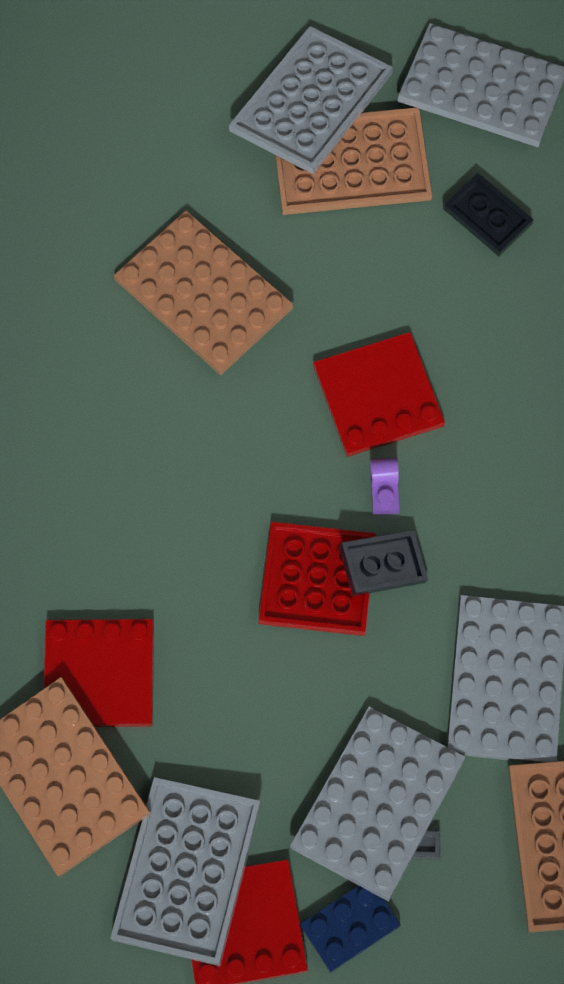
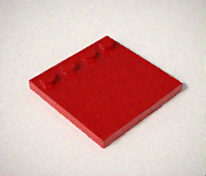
[313,332,445,457]
[259,522,376,636]
[44,619,153,727]
[191,860,308,984]

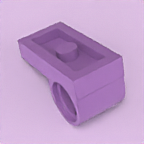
[370,458,400,515]

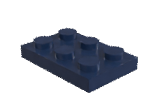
[300,886,401,973]

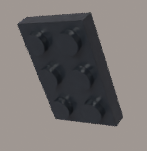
[443,173,534,257]
[338,530,428,596]

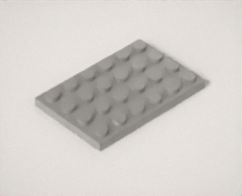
[398,23,564,148]
[229,26,393,174]
[447,595,564,763]
[290,707,466,902]
[110,777,261,966]

